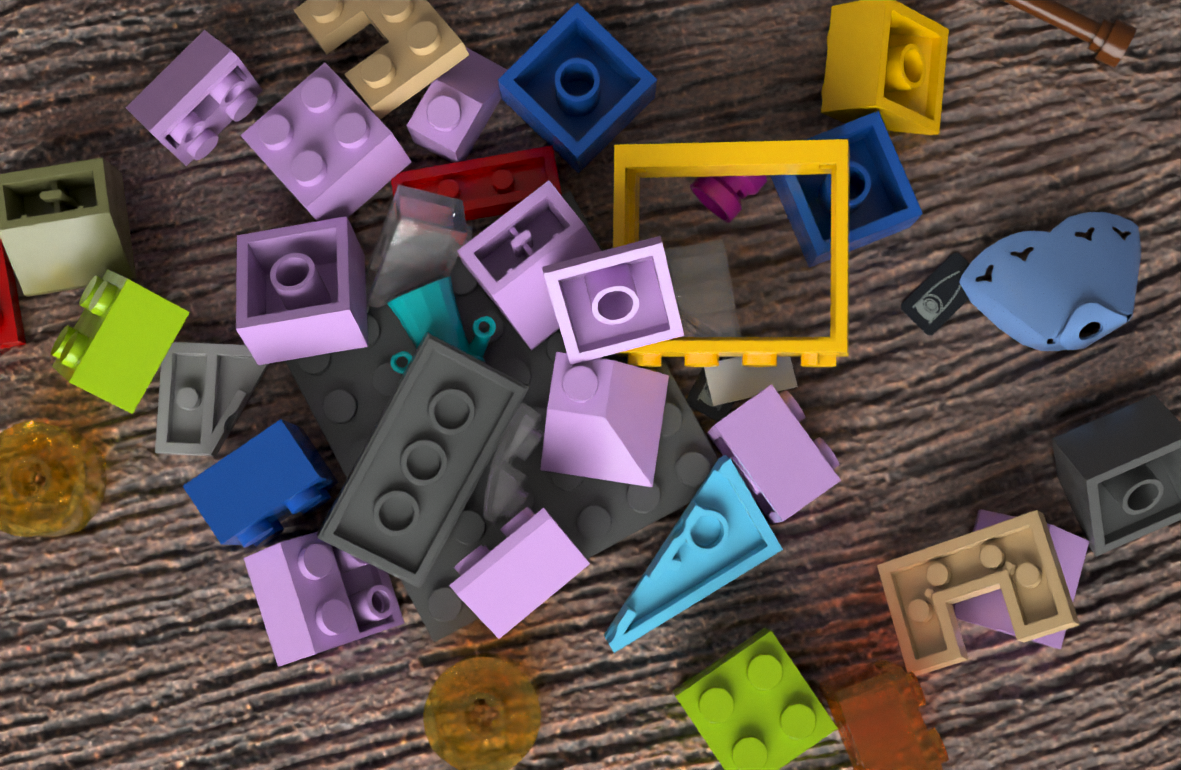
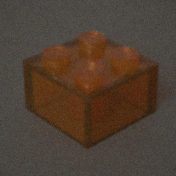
[819,659,949,770]

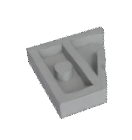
[155,342,270,456]

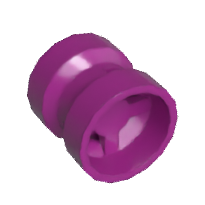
[690,175,768,223]

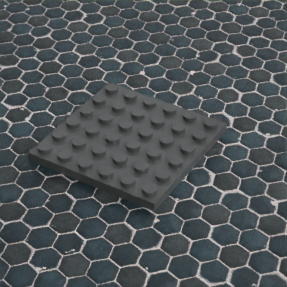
[285,191,718,643]

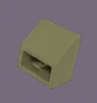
[0,157,137,297]

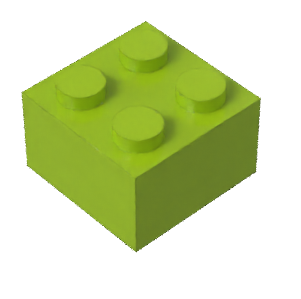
[51,269,190,414]
[673,628,838,770]

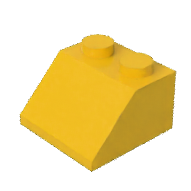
[821,0,949,135]

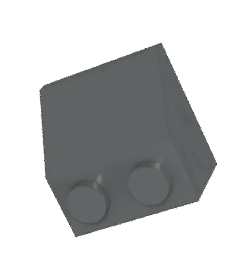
[1052,395,1181,557]

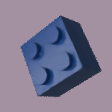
[498,2,657,174]
[770,110,923,268]
[183,419,339,548]

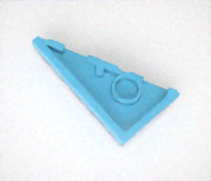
[604,454,783,653]

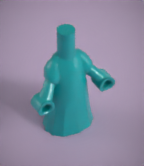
[387,276,496,374]

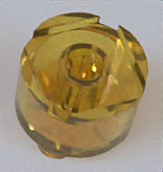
[0,421,107,538]
[423,653,543,770]

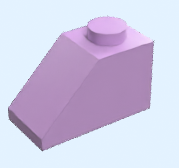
[406,47,507,163]

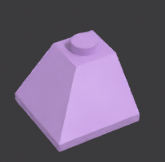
[540,352,669,487]

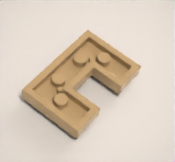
[294,0,469,119]
[877,510,1080,676]

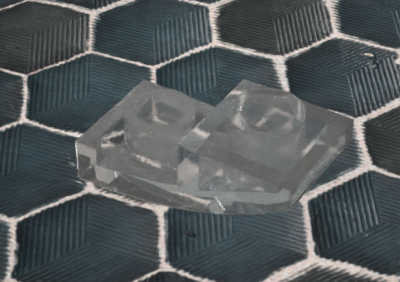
[483,402,544,525]

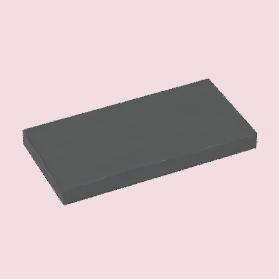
[317,331,530,588]

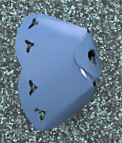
[959,212,1142,351]

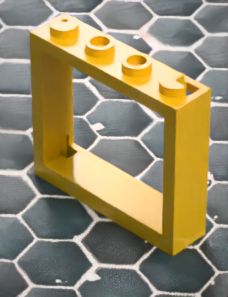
[613,139,850,367]

